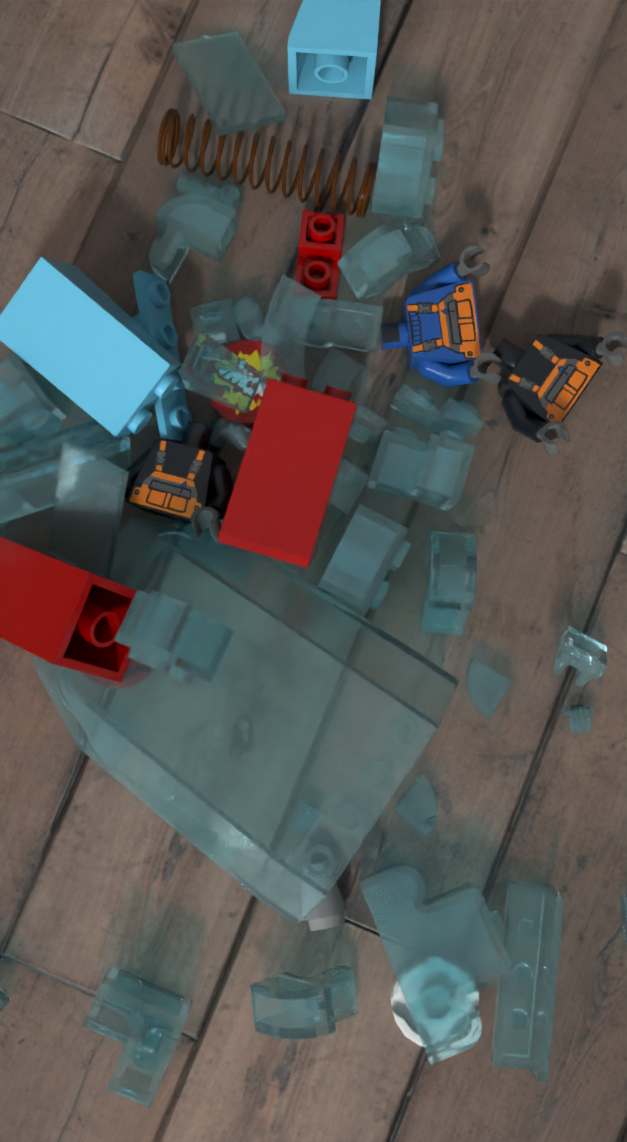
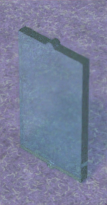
[172,31,287,136]
[48,439,129,579]

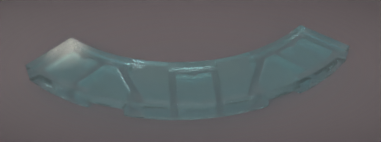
[260,274,369,515]

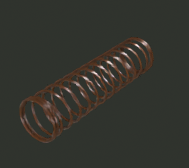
[157,108,377,219]

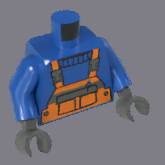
[379,245,502,387]

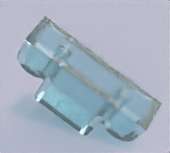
[359,863,513,1065]

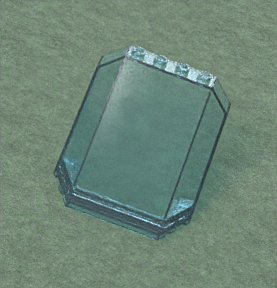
[31,517,459,926]

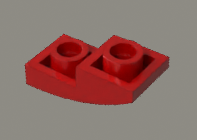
[293,210,345,307]

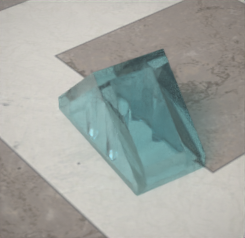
[179,331,264,413]

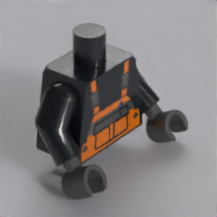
[493,332,627,456]
[91,421,234,539]

